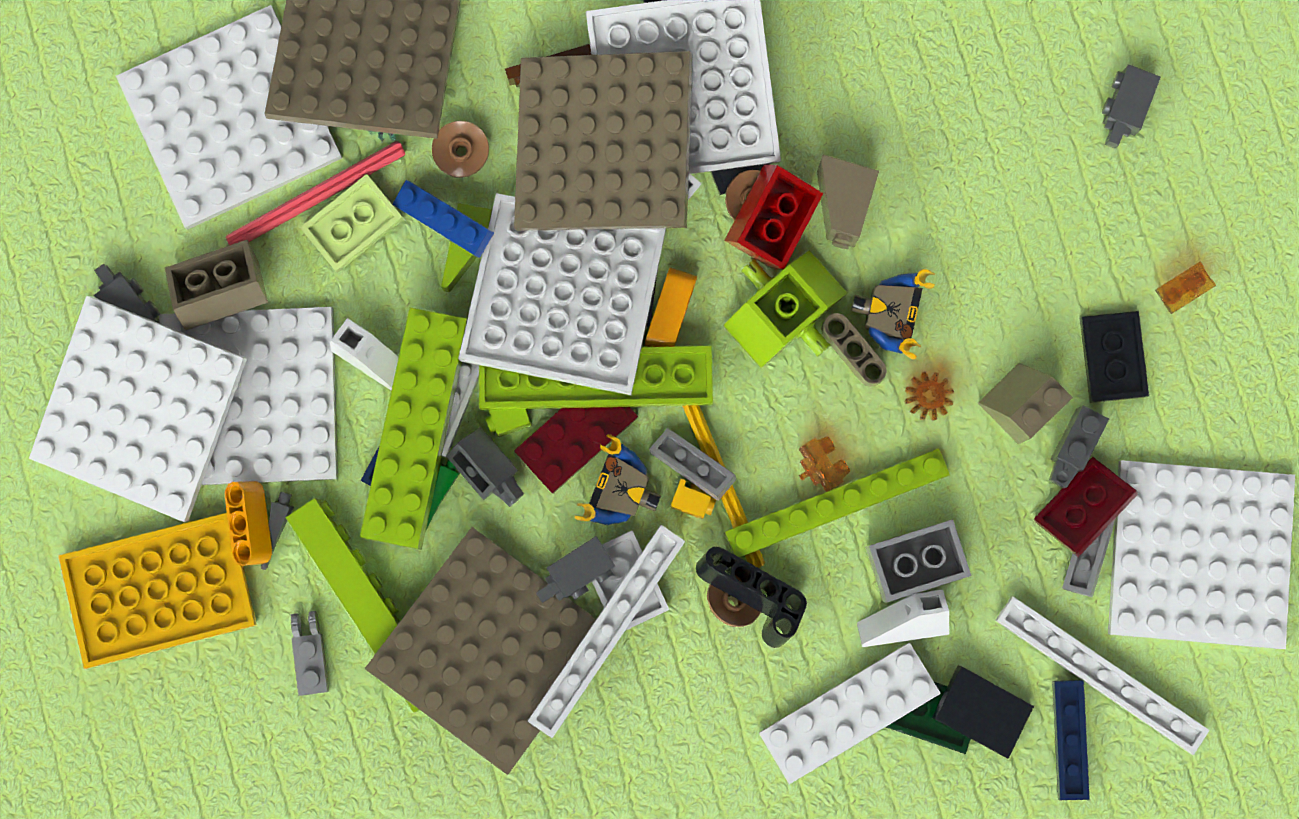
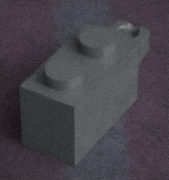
[1102,64,1161,149]
[93,264,160,323]
[1049,405,1109,488]
[446,427,524,507]
[536,536,616,603]

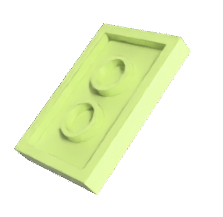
[300,174,404,273]

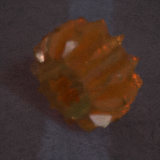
[904,372,954,421]

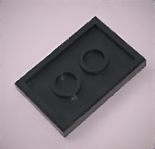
[1079,311,1149,403]
[932,665,1034,759]

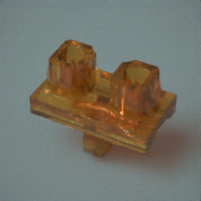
[1155,261,1216,314]
[799,436,850,492]

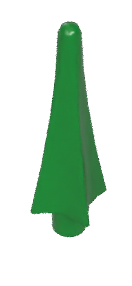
[426,459,460,530]

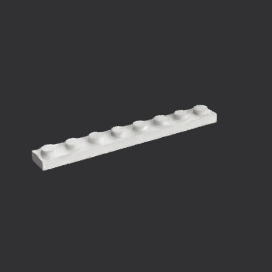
[528,525,685,738]
[995,596,1210,755]

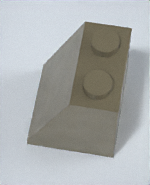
[817,155,879,249]
[978,363,1073,444]

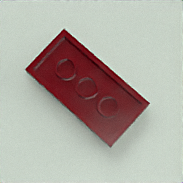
[514,407,638,494]

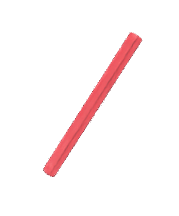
[226,141,405,245]

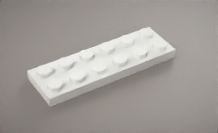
[759,642,941,784]

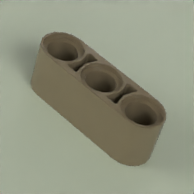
[821,313,887,387]

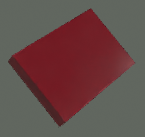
[1034,457,1138,557]

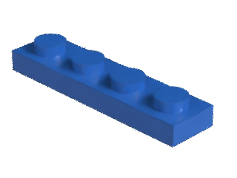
[392,180,494,258]

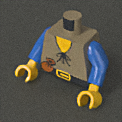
[851,269,935,359]
[575,434,661,525]

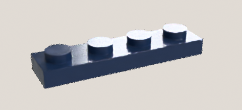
[1052,680,1090,800]

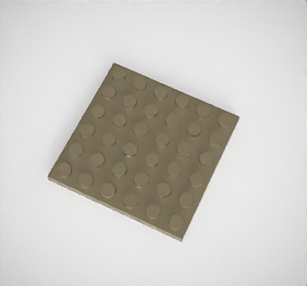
[264,0,460,139]
[514,51,692,231]
[365,527,596,775]

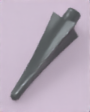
[261,492,294,570]

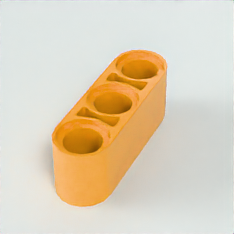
[644,267,697,347]
[225,481,272,566]

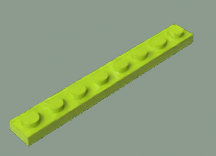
[724,448,950,557]

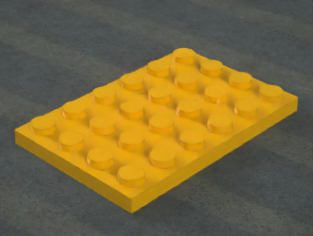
[58,513,257,669]

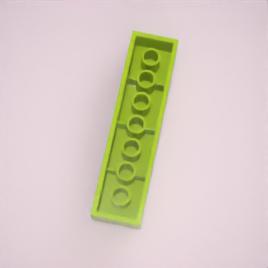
[360,307,467,550]

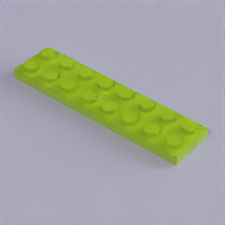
[479,346,713,410]

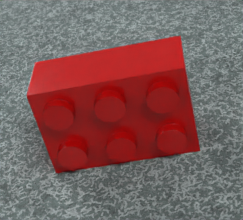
[724,165,824,270]

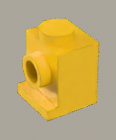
[670,479,716,519]

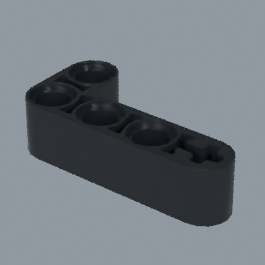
[696,547,807,648]

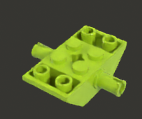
[723,250,847,368]

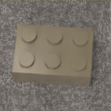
[165,240,268,331]

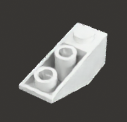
[330,318,399,390]
[857,590,949,647]

